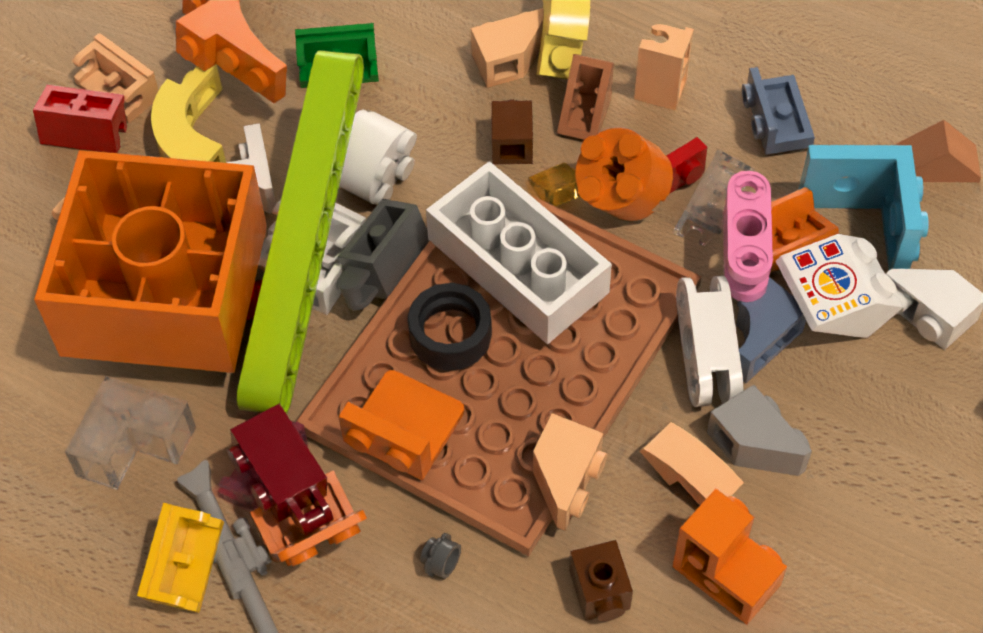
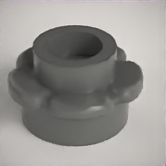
[420,533,461,579]

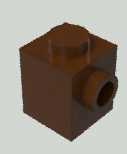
[569,540,633,621]

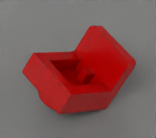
[666,137,708,194]

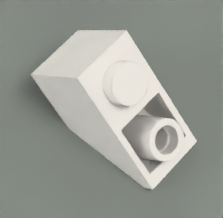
[886,269,983,350]

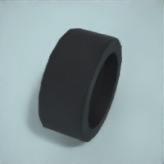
[407,283,492,371]

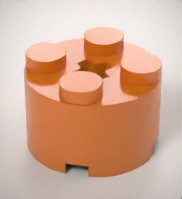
[575,128,673,221]

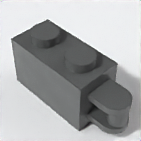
[337,199,430,311]

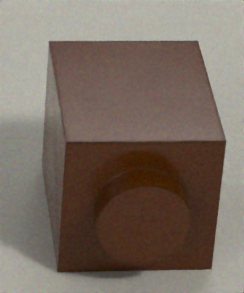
[492,99,533,164]

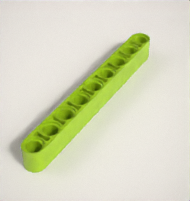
[237,50,364,414]

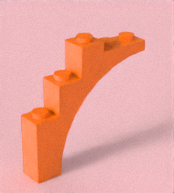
[176,0,287,103]

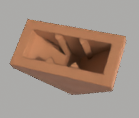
[557,54,614,140]
[895,120,981,183]

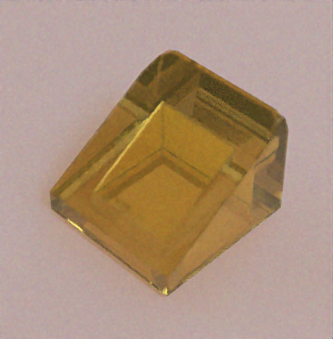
[528,162,580,207]

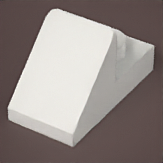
[227,123,276,214]

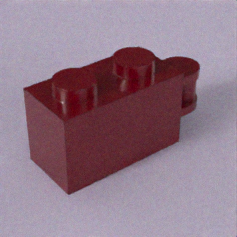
[227,403,334,536]

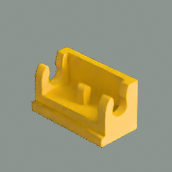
[137,503,224,613]

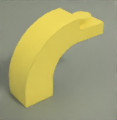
[536,0,590,79]
[151,64,226,163]

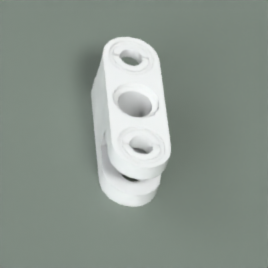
[676,276,743,407]

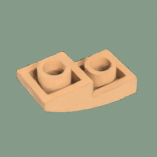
[640,422,744,505]

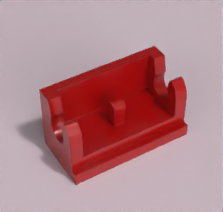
[33,85,127,153]

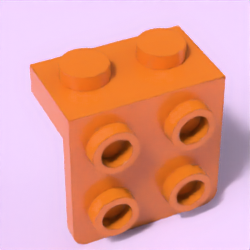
[339,370,464,481]
[249,470,367,567]

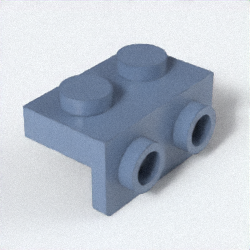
[742,67,815,155]

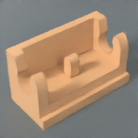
[634,24,694,110]
[72,33,159,123]

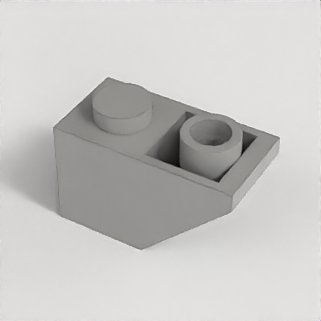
[707,385,812,476]

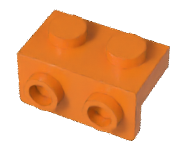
[744,187,839,273]

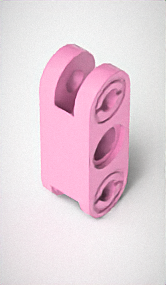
[723,171,773,302]

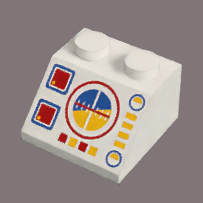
[776,234,904,338]

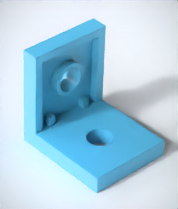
[798,145,929,270]

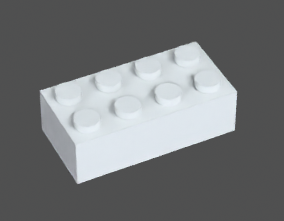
[426,161,612,344]

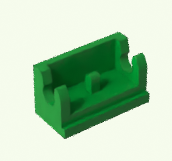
[295,23,379,88]

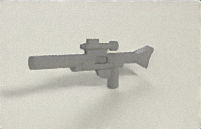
[177,460,279,633]

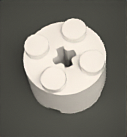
[339,109,417,205]

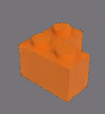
[672,488,787,625]

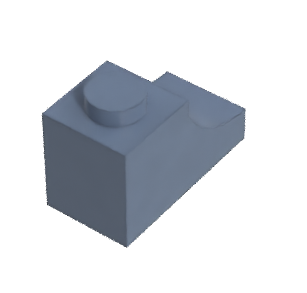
[736,277,806,384]

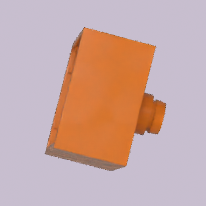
[34,150,267,373]

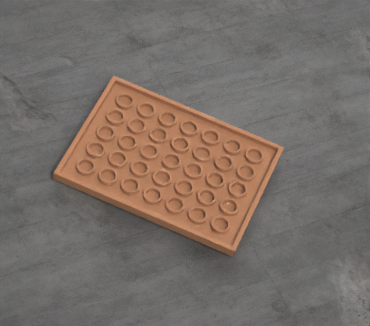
[295,194,702,557]

